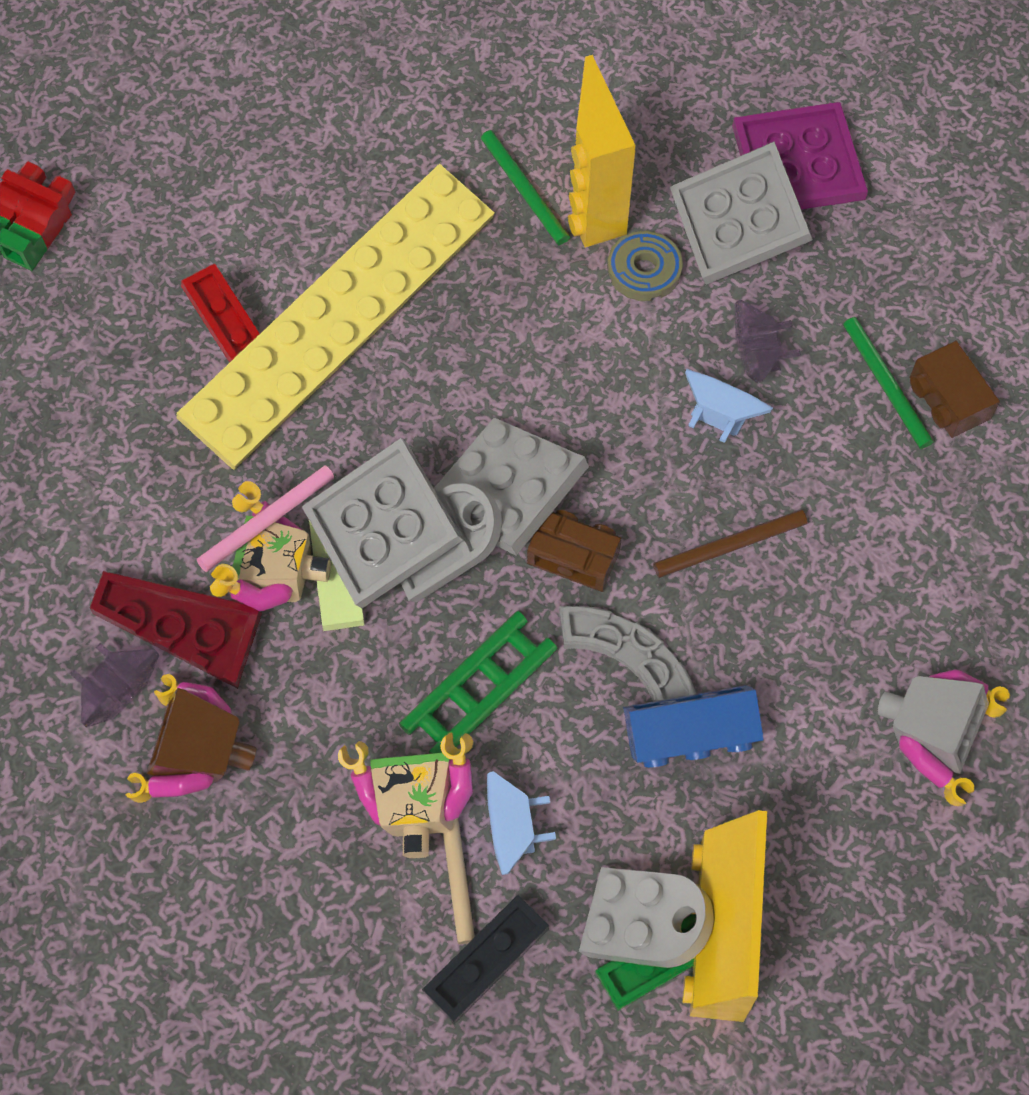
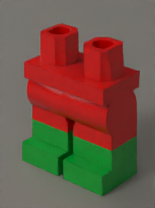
[0,161,76,271]

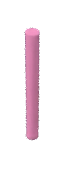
[197,466,334,572]

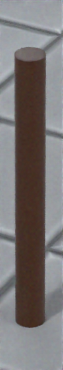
[653,509,807,578]

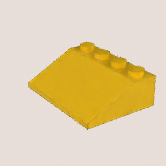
[568,55,636,248]
[682,810,767,1022]

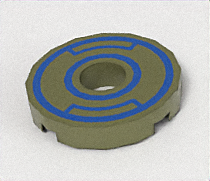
[607,231,683,301]

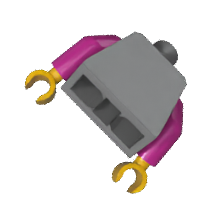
[878,669,1010,806]

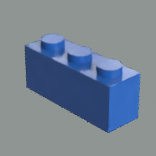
[623,685,764,768]

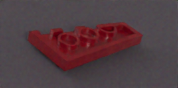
[89,571,262,689]

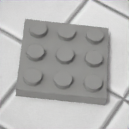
[670,142,813,285]
[434,418,589,556]
[302,438,463,608]

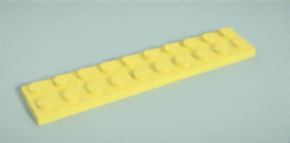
[177,164,495,470]

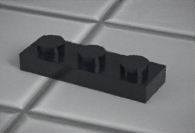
[422,895,549,1024]

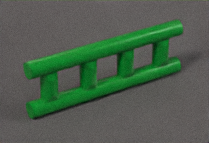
[399,611,558,754]

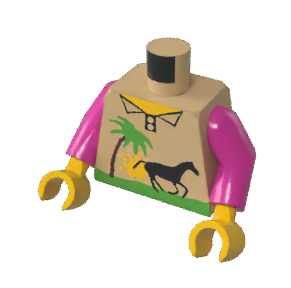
[210,481,331,611]
[338,732,473,858]

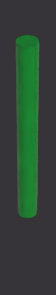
[481,130,570,246]
[843,317,934,450]

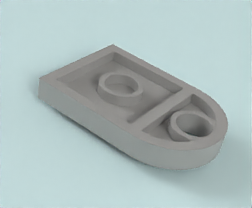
[401,483,502,602]
[579,867,714,968]

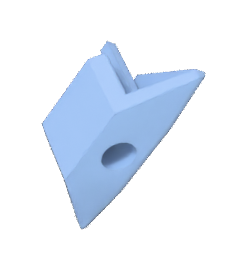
[685,369,773,443]
[487,771,556,875]

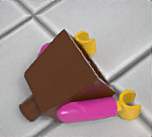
[125,674,256,803]

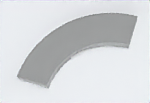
[559,606,696,702]

